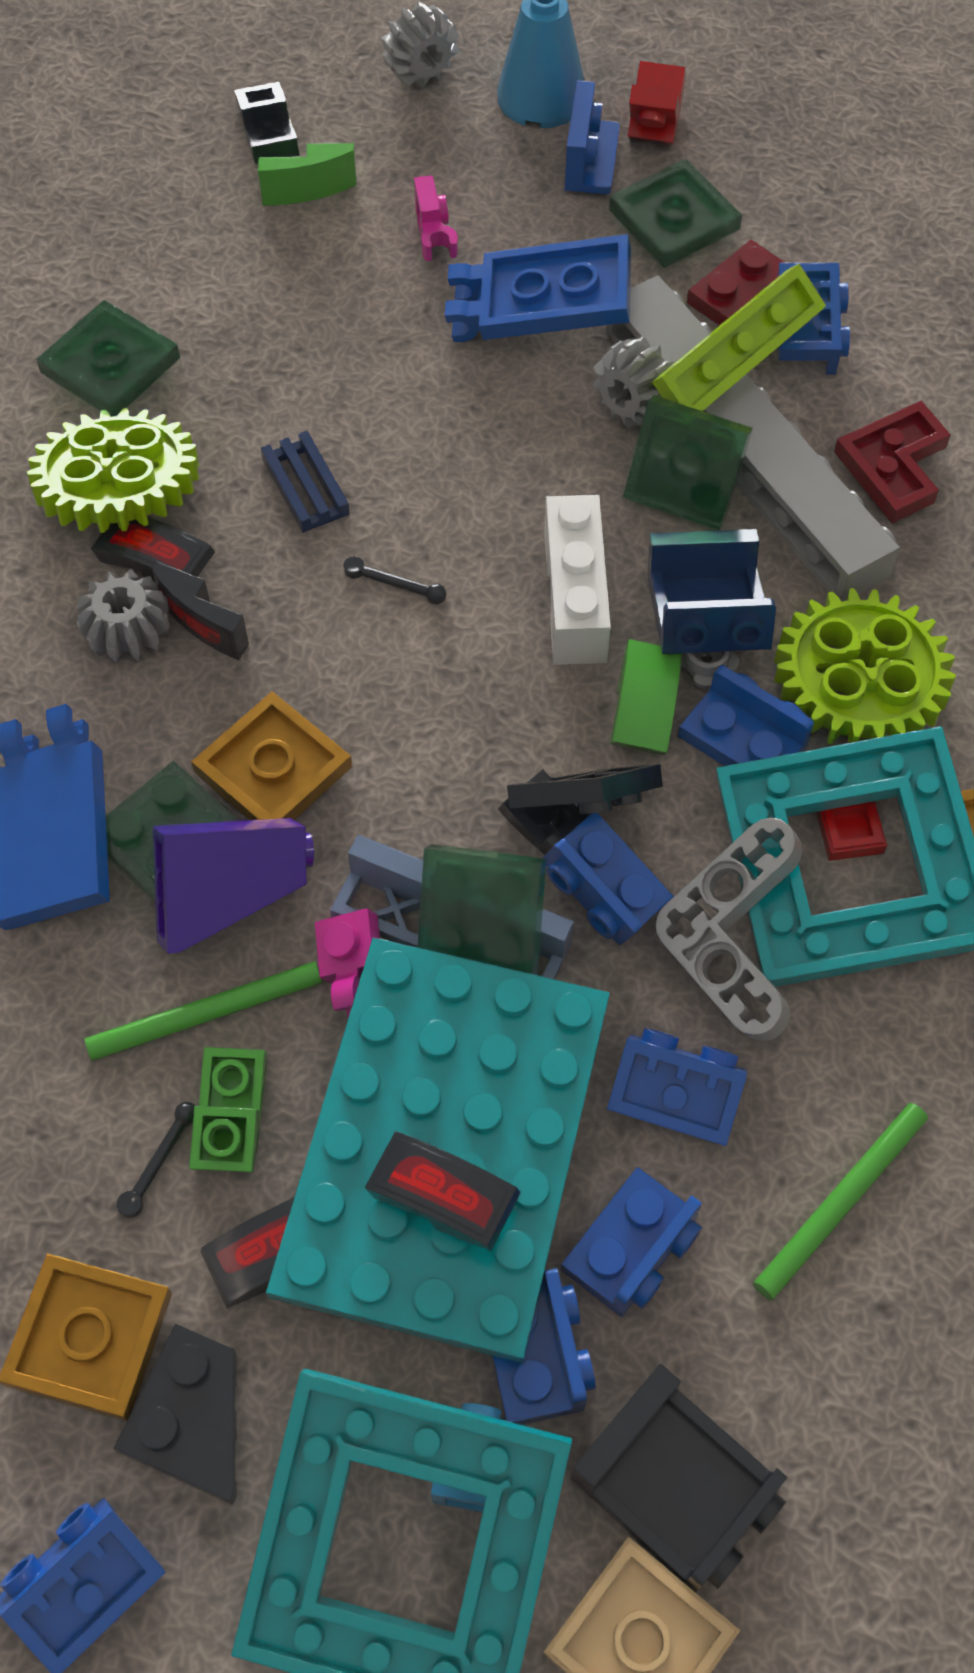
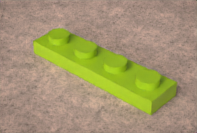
[652,264,826,425]

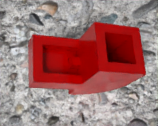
[627,61,686,144]

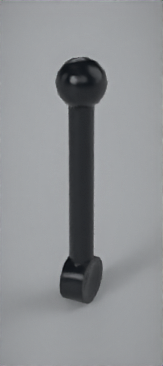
[343,556,447,604]
[117,1101,196,1218]

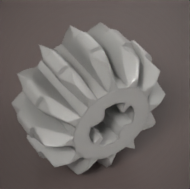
[381,1,460,88]
[592,337,673,428]
[77,569,170,663]

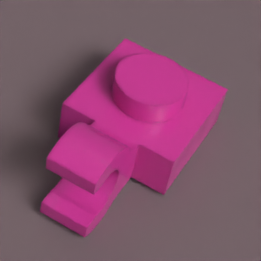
[414,175,458,261]
[315,908,380,1018]

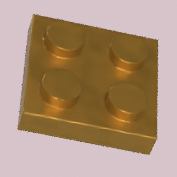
[191,691,352,820]
[0,1253,173,1421]

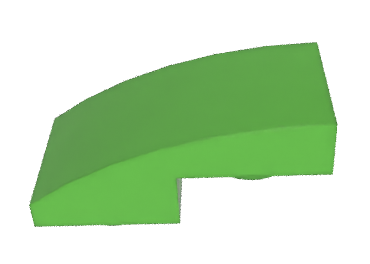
[258,143,357,206]
[609,639,682,755]
[189,1047,268,1173]

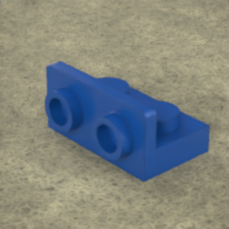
[565,80,620,194]
[777,263,850,375]
[678,665,814,766]
[541,813,674,945]
[607,1028,747,1146]
[560,1167,703,1318]
[492,1268,596,1425]
[0,1498,166,1673]

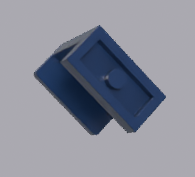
[648,529,776,654]

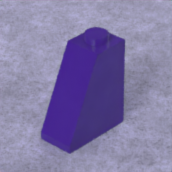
[153,818,314,954]

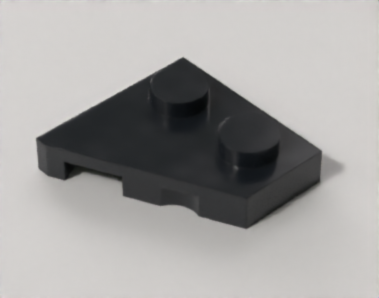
[507,764,663,814]
[113,1323,237,1505]

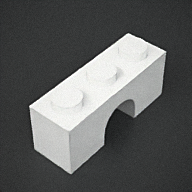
[544,495,611,665]

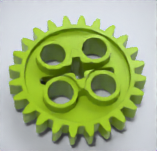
[27,408,199,533]
[774,588,956,744]

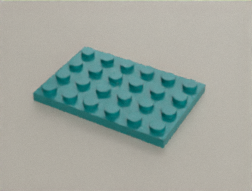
[266,937,610,1363]

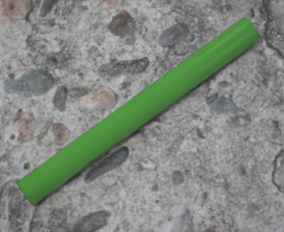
[84,961,322,1061]
[753,1103,928,1301]

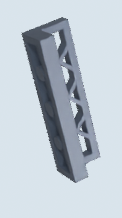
[330,834,574,979]

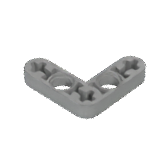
[656,818,803,1041]

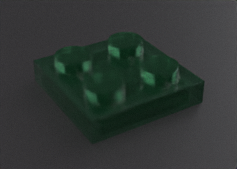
[609,158,742,268]
[36,300,180,417]
[623,395,753,530]
[106,760,239,903]
[417,844,547,976]

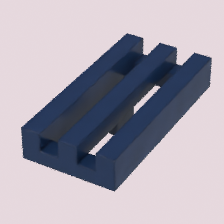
[261,430,350,533]

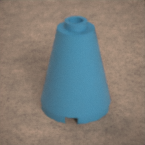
[497,0,585,128]

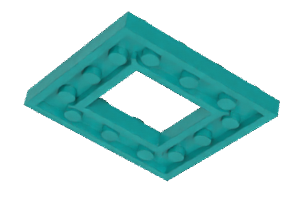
[716,726,974,987]
[231,1368,572,1673]

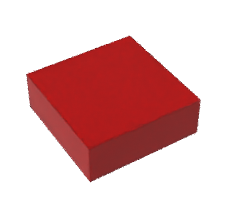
[816,801,887,861]

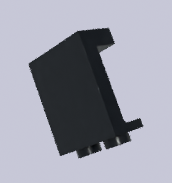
[570,1363,788,1593]

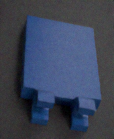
[445,234,631,342]
[0,704,110,930]

